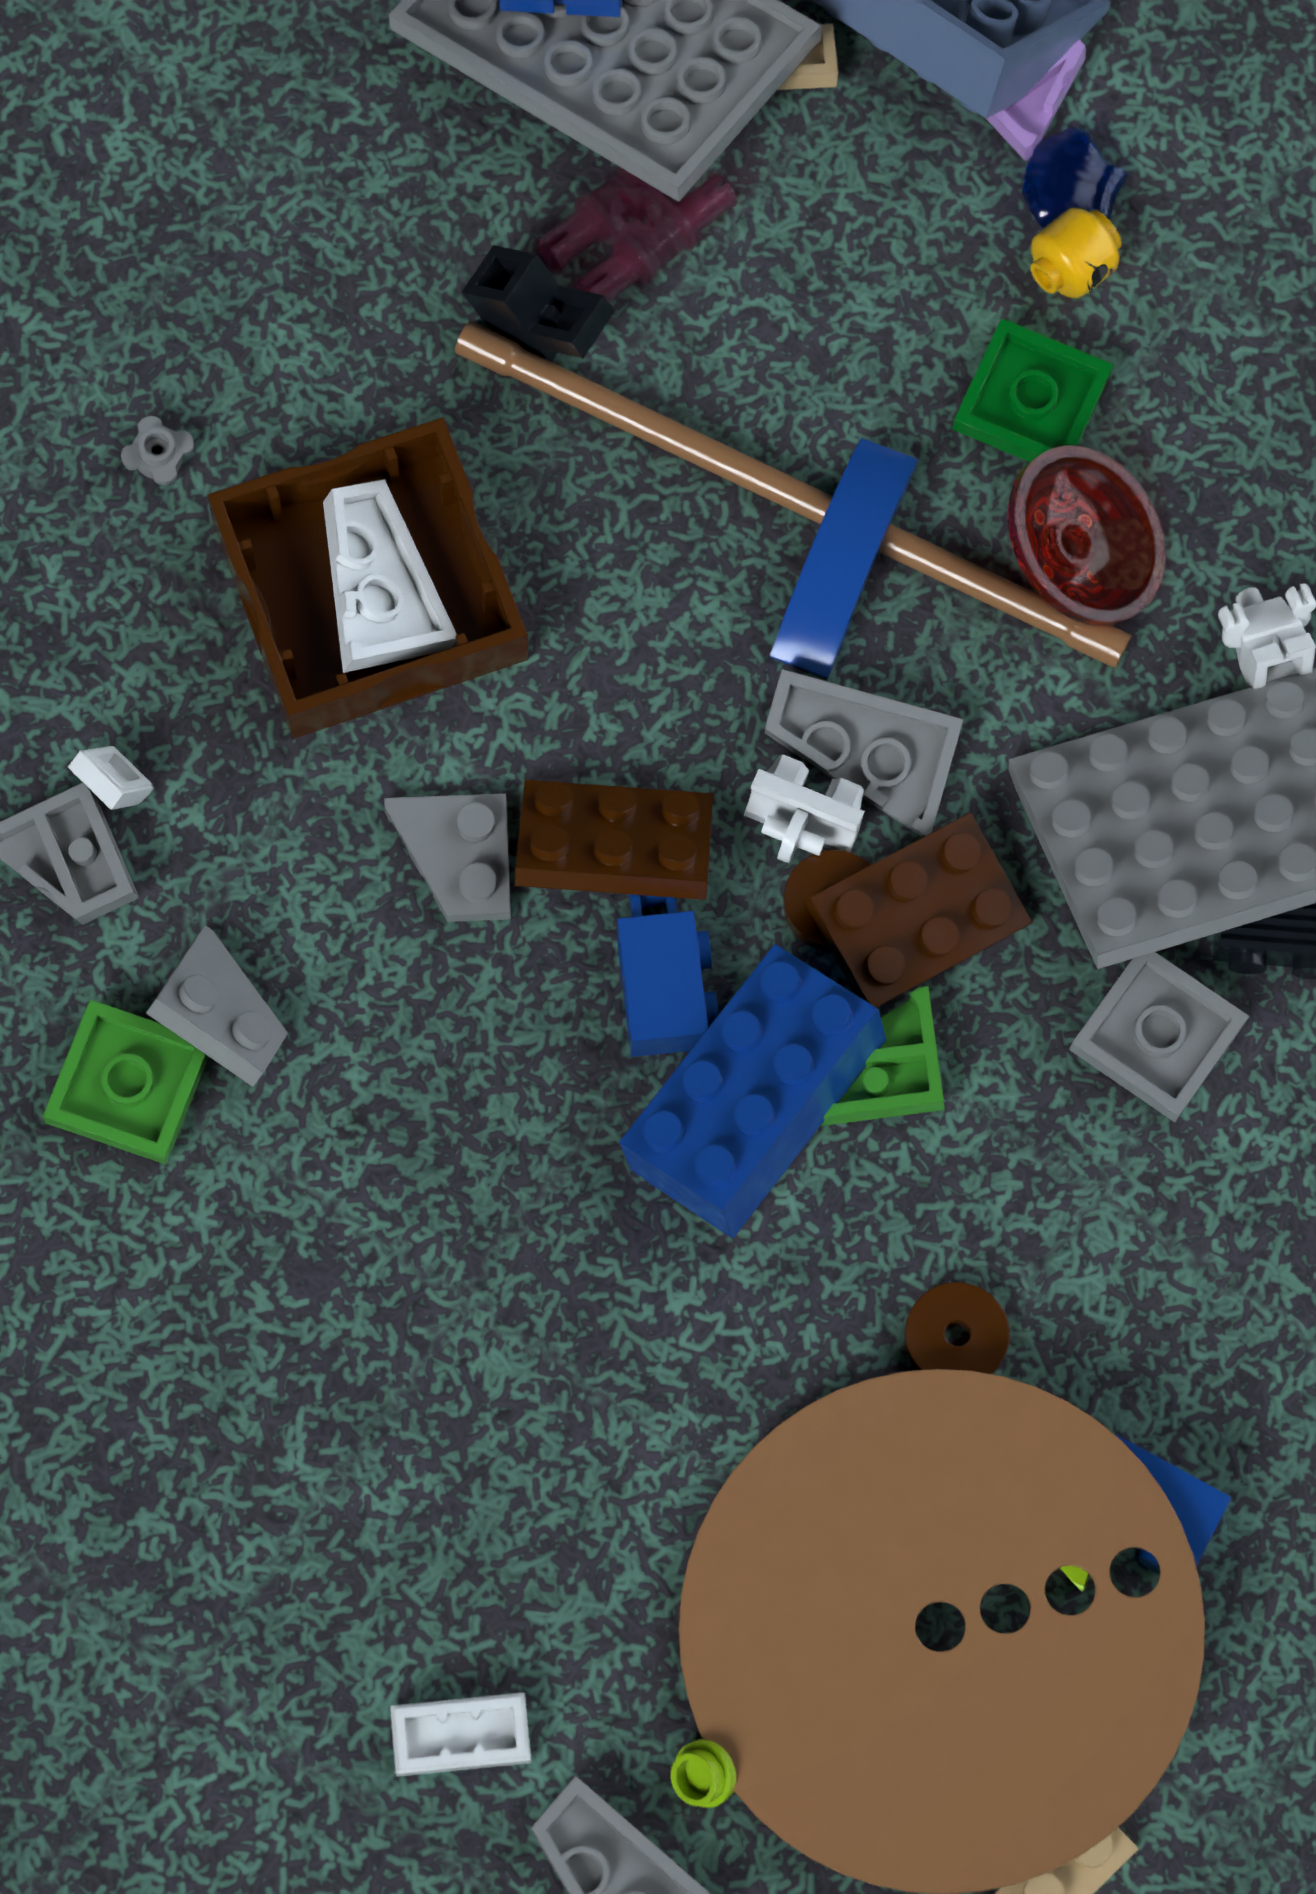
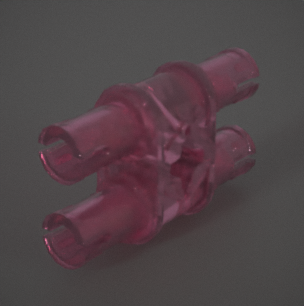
[536,166,738,303]

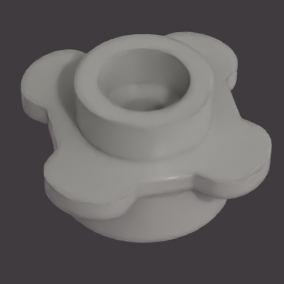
[121,416,194,485]

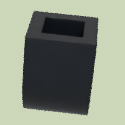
[461,245,615,362]

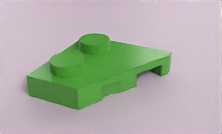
[821,986,945,1126]

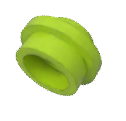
[670,1739,736,1808]

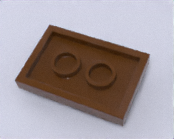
[515,780,713,900]
[804,812,1033,1008]

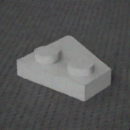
[0,782,139,925]
[146,925,288,1087]

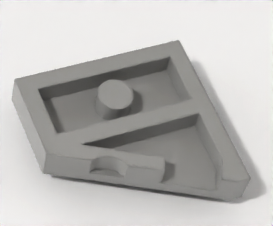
[384,793,511,922]

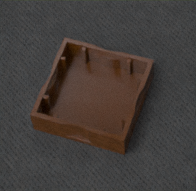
[207,417,528,740]

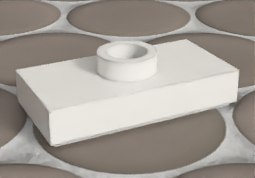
[390,1692,531,1776]

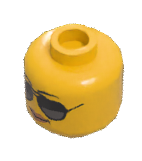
[1030,208,1122,299]

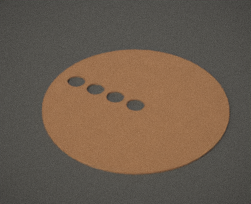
[679,1369,1205,1894]

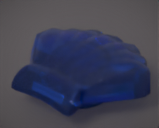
[1022,127,1128,228]

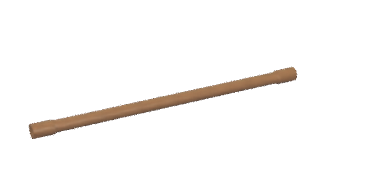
[455,320,1132,669]

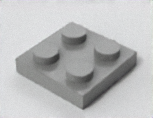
[1069,952,1249,1123]

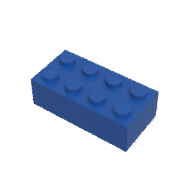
[619,944,886,1239]

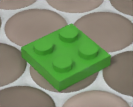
[43,999,209,1165]

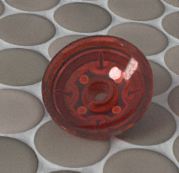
[1008,445,1165,626]

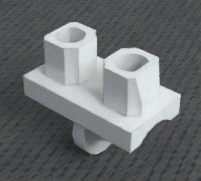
[744,754,865,863]

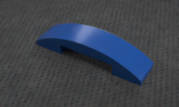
[770,438,918,680]

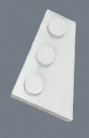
[323,479,457,673]

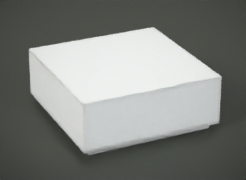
[68,746,154,810]

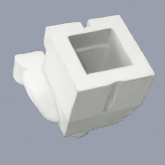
[1218,583,1316,689]

